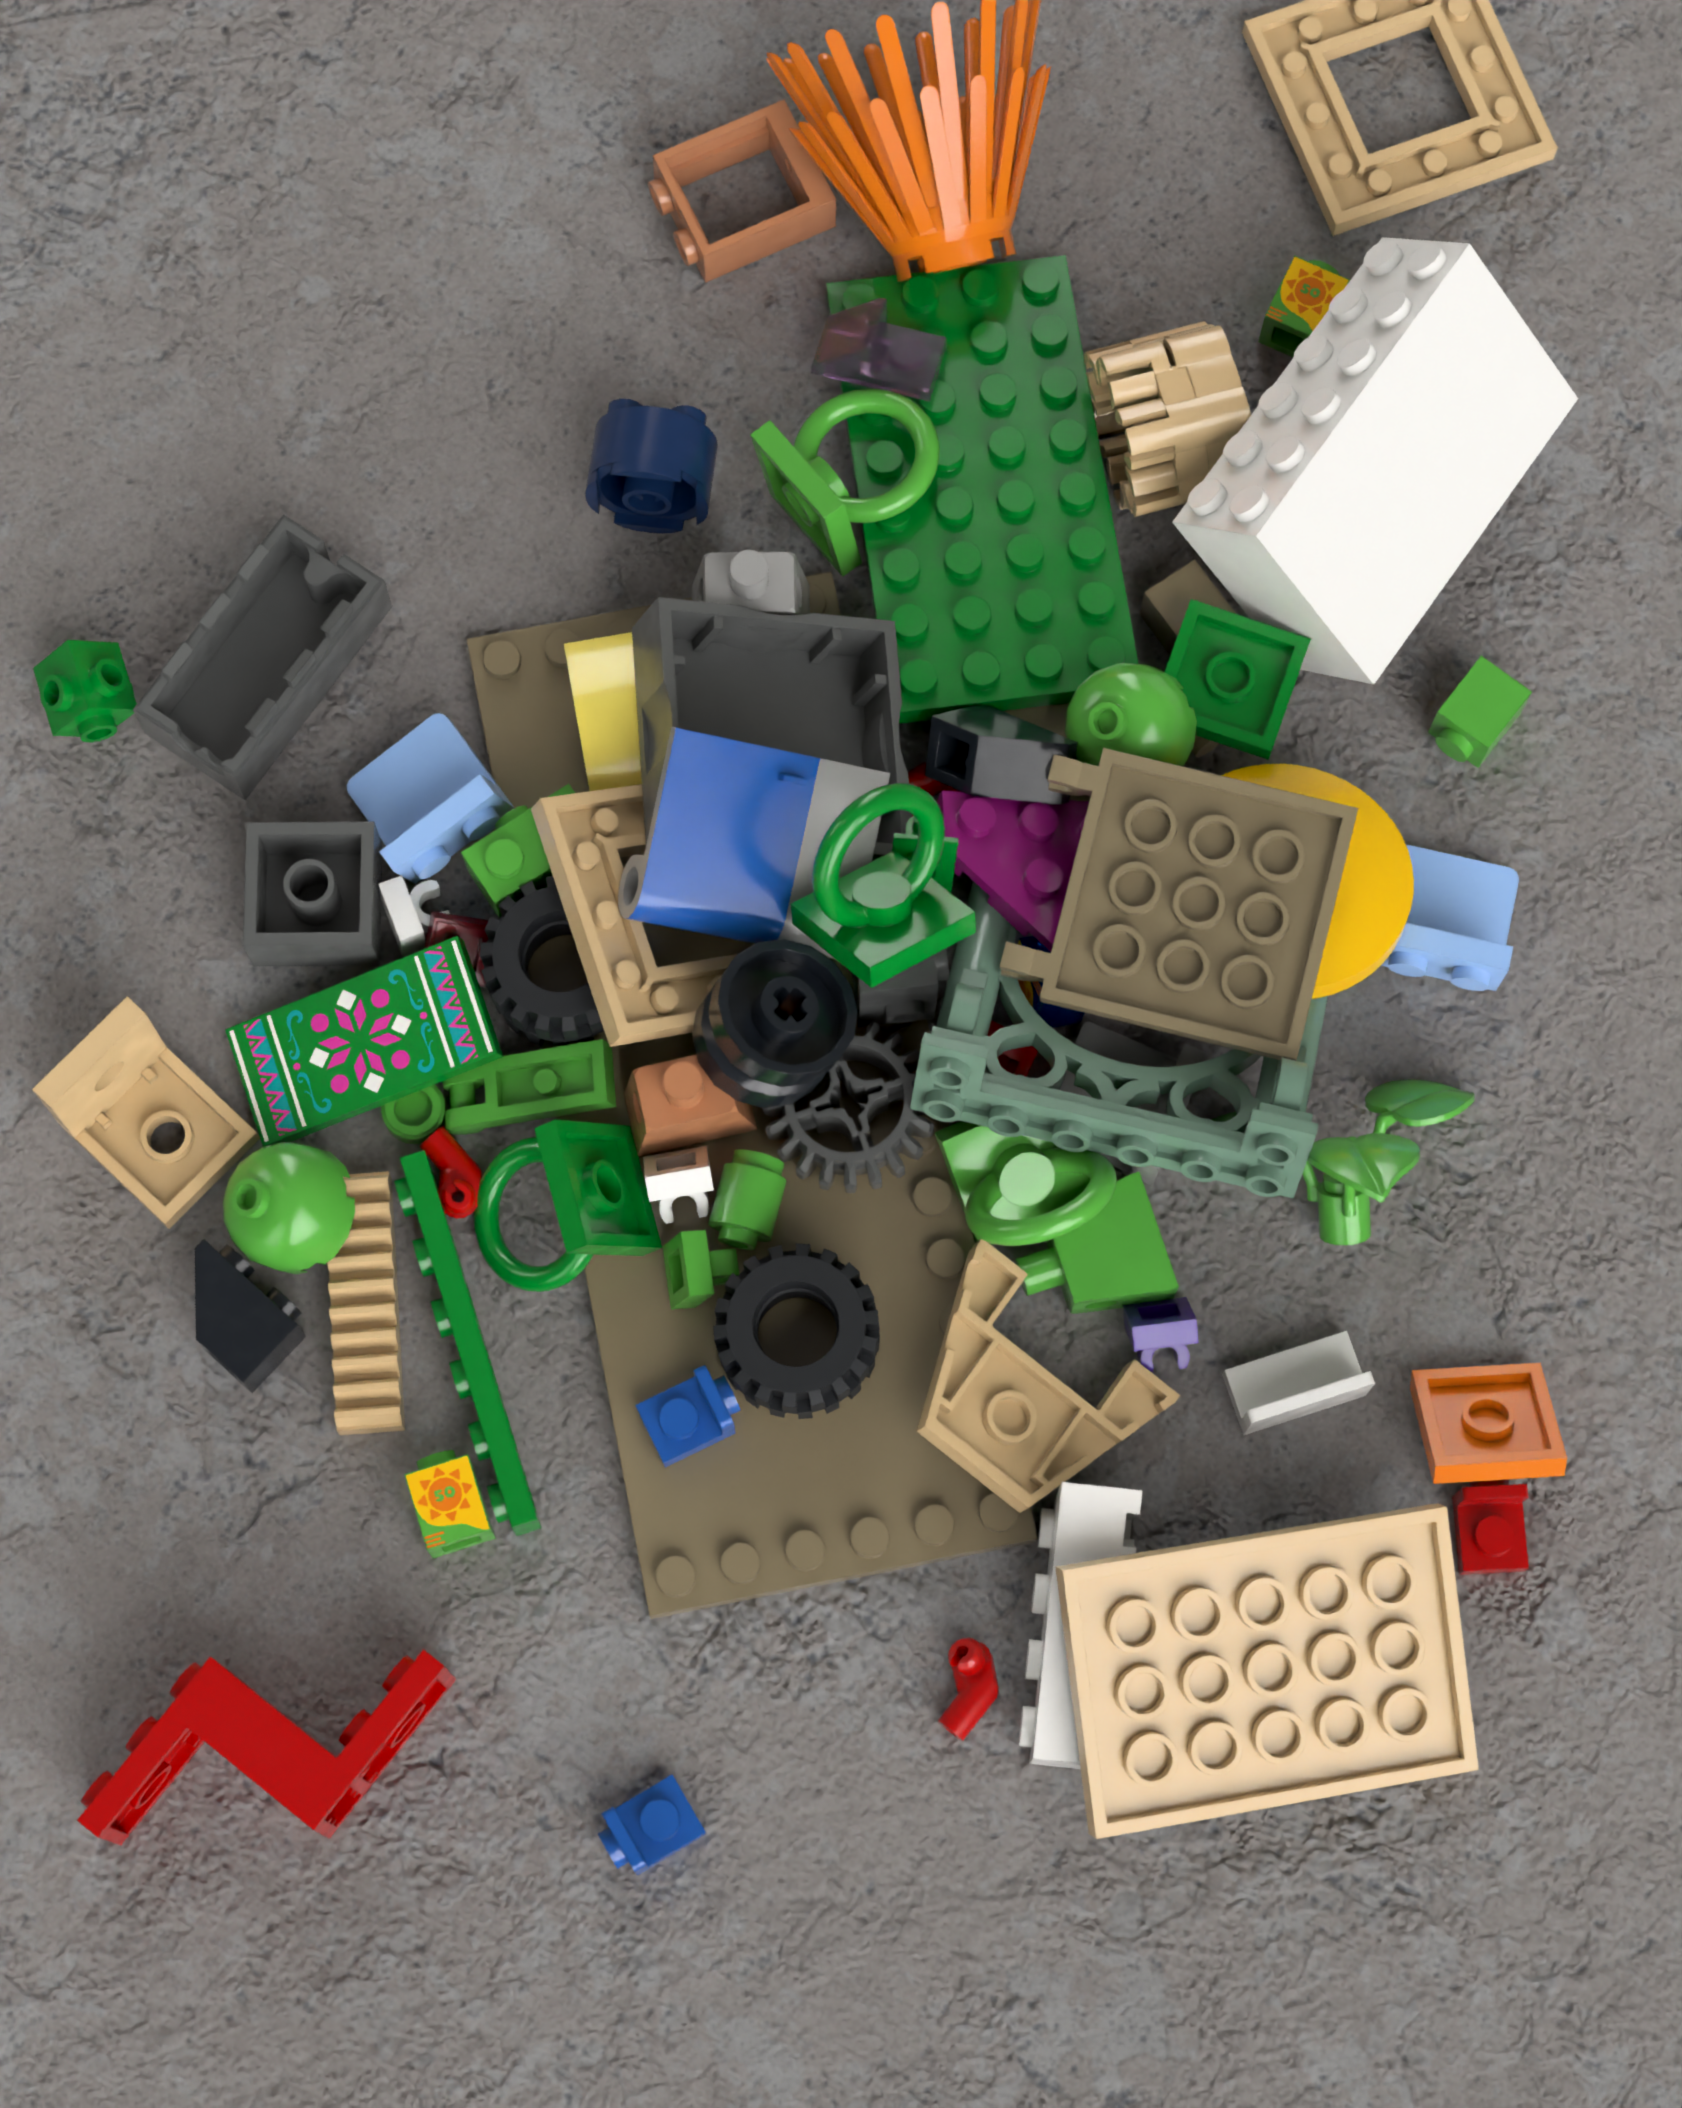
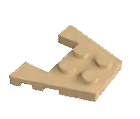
[916,1239,1180,1513]

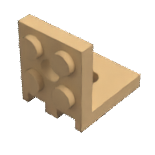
[32,996,260,1229]

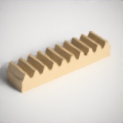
[327,1171,405,1436]

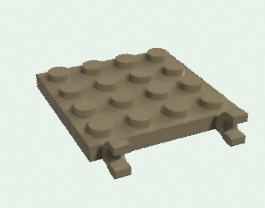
[1000,748,1358,1061]

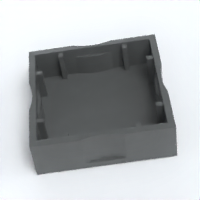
[632,597,912,861]

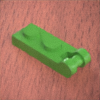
[442,1039,616,1135]

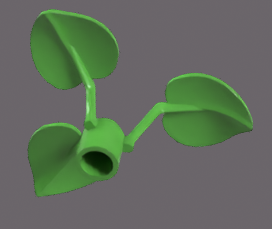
[1211,1079,1475,1245]

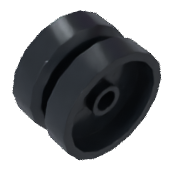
[692,939,858,1108]

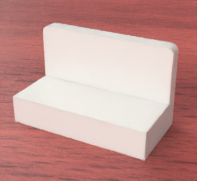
[1222,1331,1375,1436]

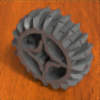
[762,1022,934,1193]

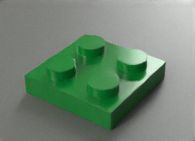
[1165,599,1311,760]

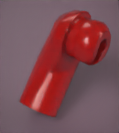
[937,1637,999,1742]

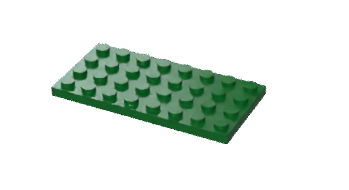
[826,255,1139,724]

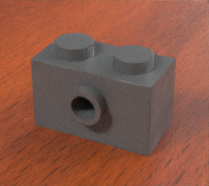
[852,949,949,1027]

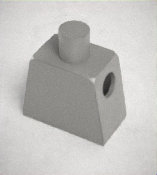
[692,550,810,615]

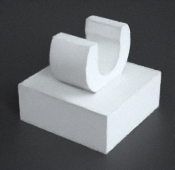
[378,875,450,958]
[643,1146,714,1224]

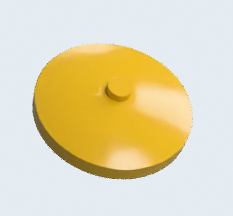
[1221,764,1414,999]

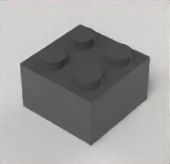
[243,822,382,967]

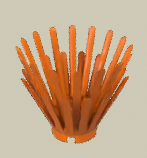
[766,0,1051,282]

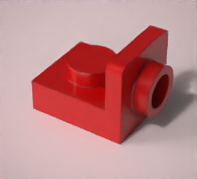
[1452,1479,1529,1575]

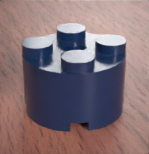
[585,399,718,534]

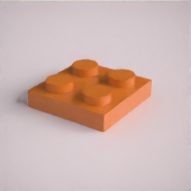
[1410,1362,1567,1484]

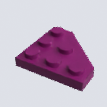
[937,791,1089,952]

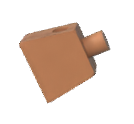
[624,1054,757,1157]

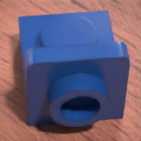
[635,1365,741,1468]
[598,1774,706,1876]

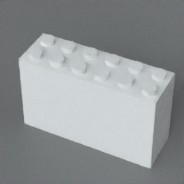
[1172,237,1578,685]

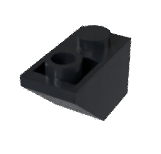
[924,705,1078,805]
[195,1239,306,1393]

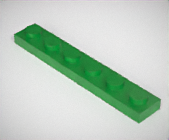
[394,1150,542,1536]

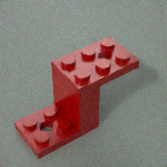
[77,1649,456,1846]

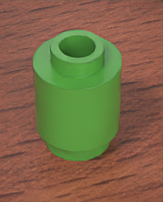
[708,1149,787,1250]

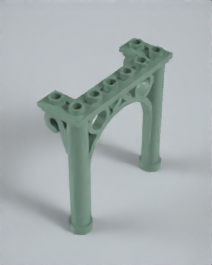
[910,881,1328,1198]

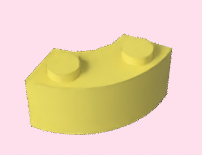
[564,632,642,791]

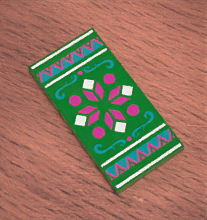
[225,936,503,1147]

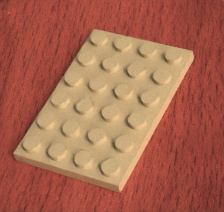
[1055,1503,1479,1839]

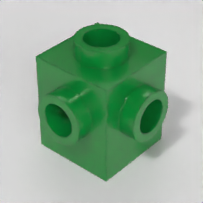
[33,640,137,742]

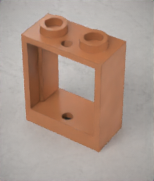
[648,99,836,283]

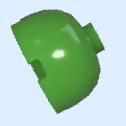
[1064,663,1197,767]
[223,1142,355,1274]

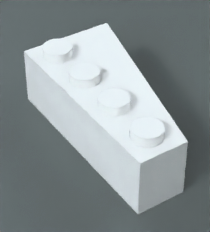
[1019,1482,1142,1769]

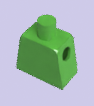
[1015,1172,1179,1314]

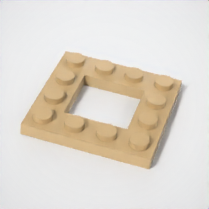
[1242,0,1558,236]
[531,784,830,1047]

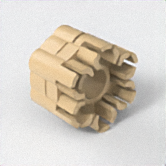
[1084,321,1251,517]

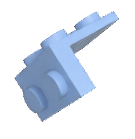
[347,713,514,884]
[1381,845,1519,991]

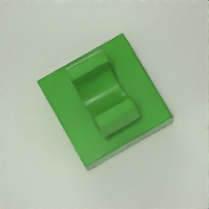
[662,1230,739,1310]

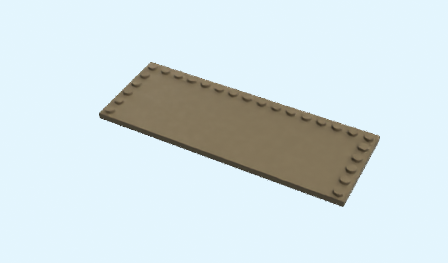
[467,571,1038,1619]

